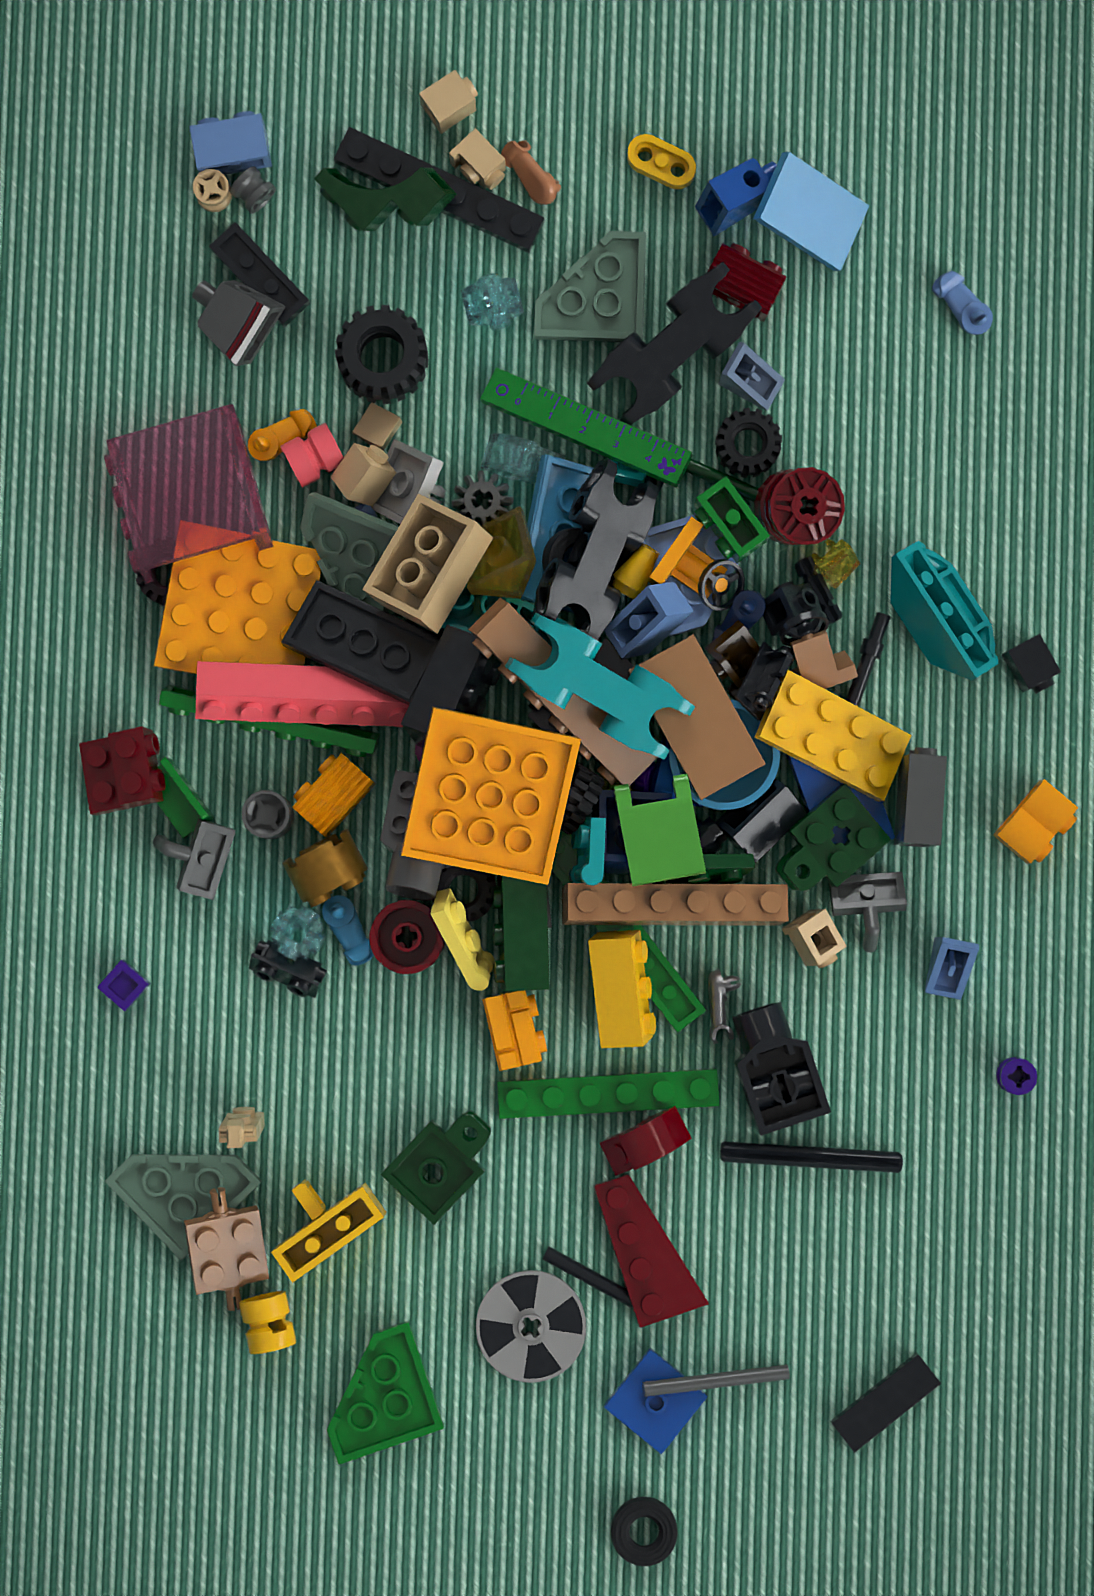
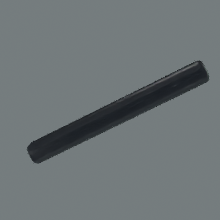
[720,1141,903,1173]

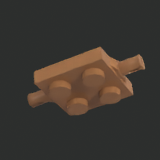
[184,1187,269,1311]

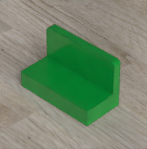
[157,757,214,839]

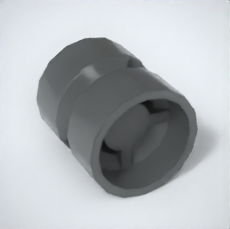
[242,790,294,839]

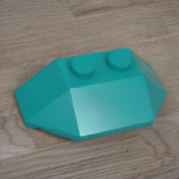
[890,541,999,681]

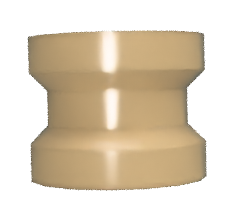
[193,169,232,212]

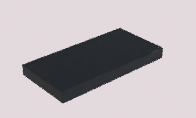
[281,580,441,705]

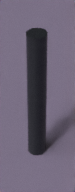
[542,1246,633,1309]

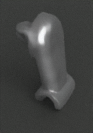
[708,969,741,1044]

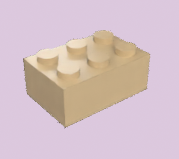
[362,494,493,634]

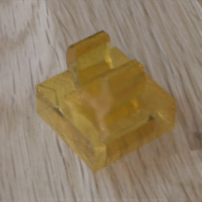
[811,539,861,589]

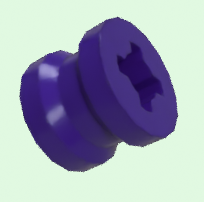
[996,1057,1038,1095]

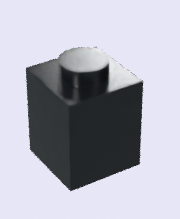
[1002,634,1061,694]

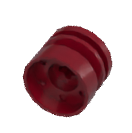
[754,467,845,545]

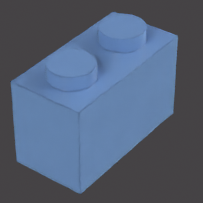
[189,111,272,175]
[604,582,693,659]

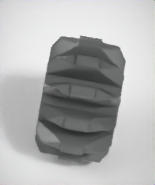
[452,471,514,532]

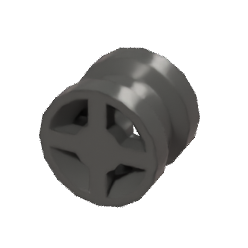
[230,167,276,214]

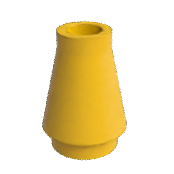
[611,543,660,599]

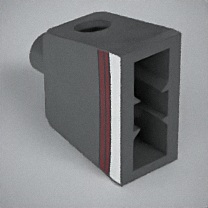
[192,280,285,366]

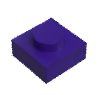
[97,959,151,1012]

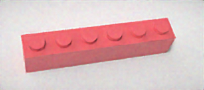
[195,661,409,727]

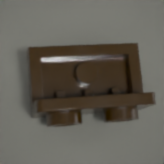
[704,620,760,700]

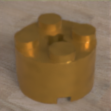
[282,829,368,908]

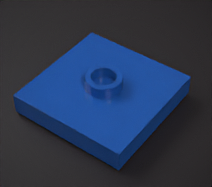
[604,1348,708,1455]

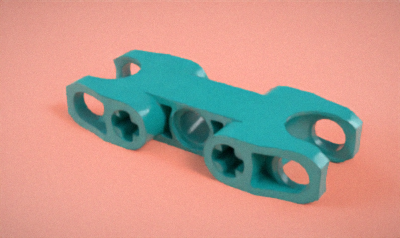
[505,613,695,759]

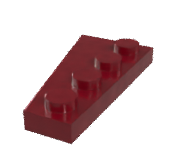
[593,1174,709,1328]

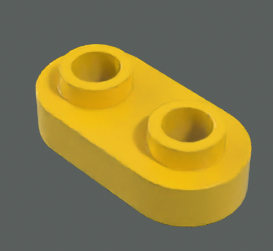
[627,134,696,189]

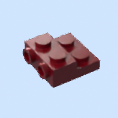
[79,726,166,816]

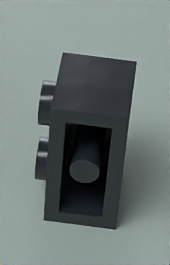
[715,778,807,863]

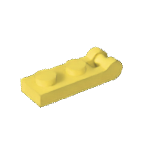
[430,888,495,991]

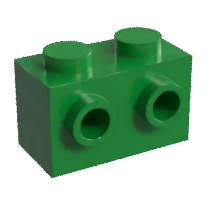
[693,476,770,564]

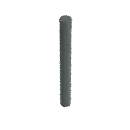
[642,1364,790,1397]

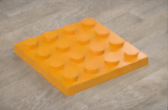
[153,521,321,675]
[401,706,581,885]

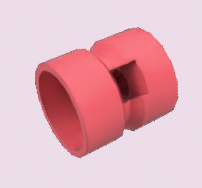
[280,423,344,488]

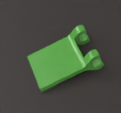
[614,773,706,886]

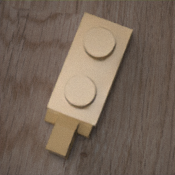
[219,1107,265,1148]

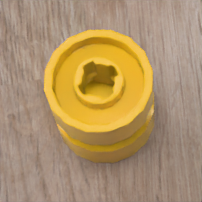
[239,1291,297,1354]

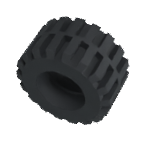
[335,305,429,404]

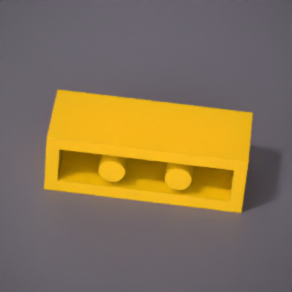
[588,930,656,1048]
[271,1182,387,1283]

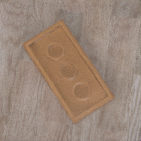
[628,634,766,800]

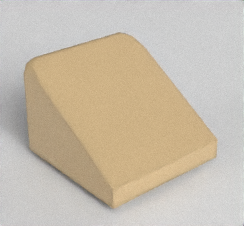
[352,402,402,451]

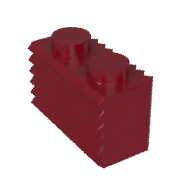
[707,243,787,322]

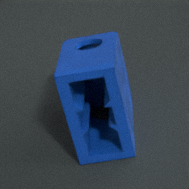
[695,158,777,236]

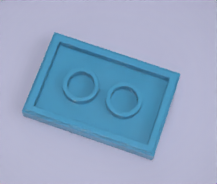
[753,152,869,271]

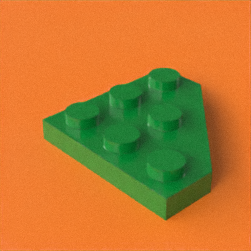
[327,1320,444,1465]

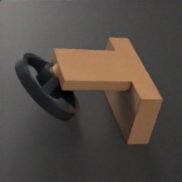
[778,610,858,689]

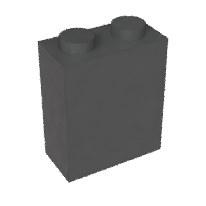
[894,747,947,848]

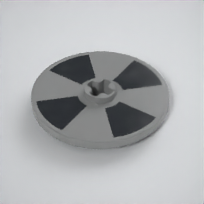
[476,1270,586,1383]

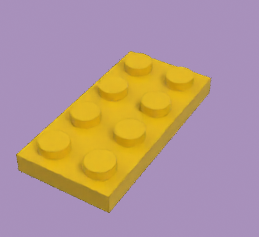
[754,670,912,802]

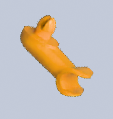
[248,409,317,461]

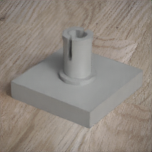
[371,439,445,524]

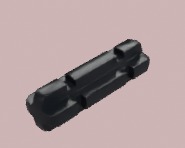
[794,556,842,625]

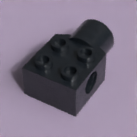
[732,1001,831,1136]

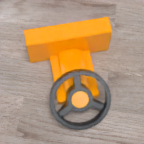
[648,516,745,611]

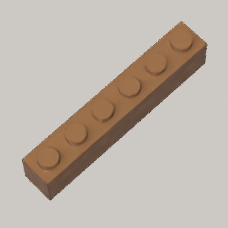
[468,598,658,786]
[562,883,789,926]

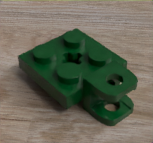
[775,784,891,891]
[381,1111,491,1225]

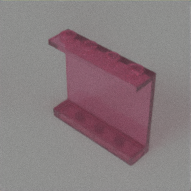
[104,404,274,583]

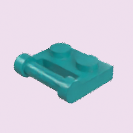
[569,817,606,886]

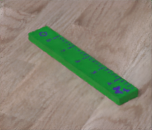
[480,367,693,488]

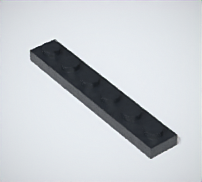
[334,127,545,253]

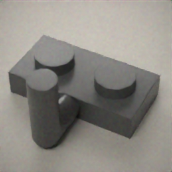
[153,818,236,900]
[828,872,907,953]

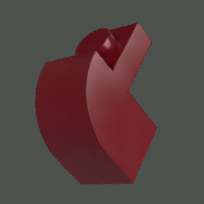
[599,1106,692,1176]

